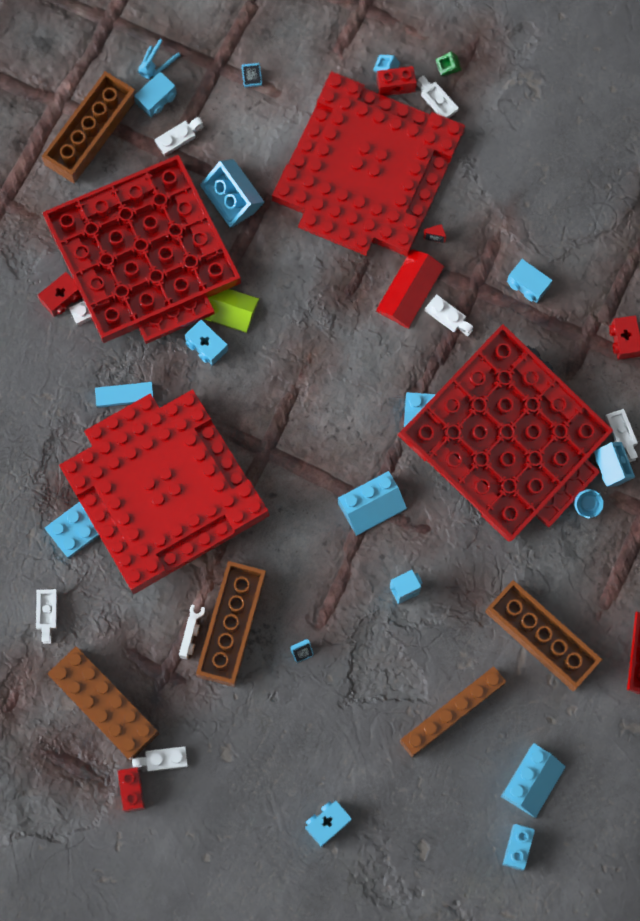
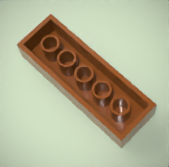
[42,71,136,184]
[196,561,266,687]
[485,580,602,692]
[47,646,159,762]

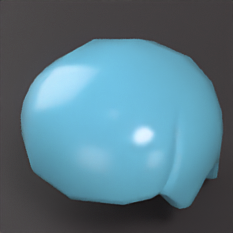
[574,489,604,518]

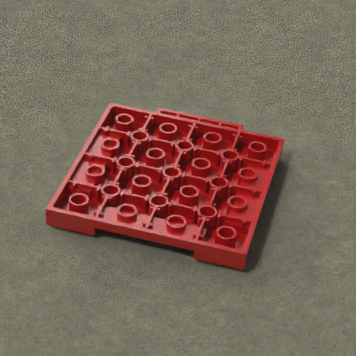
[272,71,466,256]
[42,155,241,344]
[397,324,613,542]
[59,389,270,595]

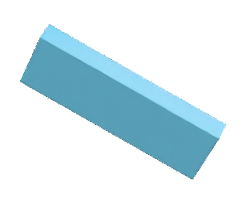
[95,382,153,408]

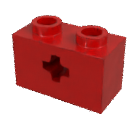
[377,66,416,96]
[37,272,81,317]
[609,315,640,360]
[117,767,145,813]

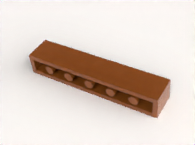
[400,666,506,757]

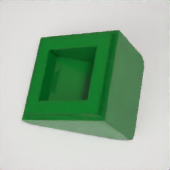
[436,52,461,76]

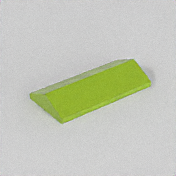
[205,289,259,333]

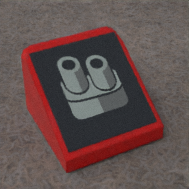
[423,224,446,243]

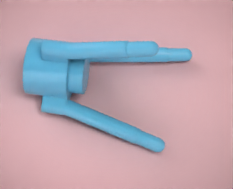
[138,39,180,79]

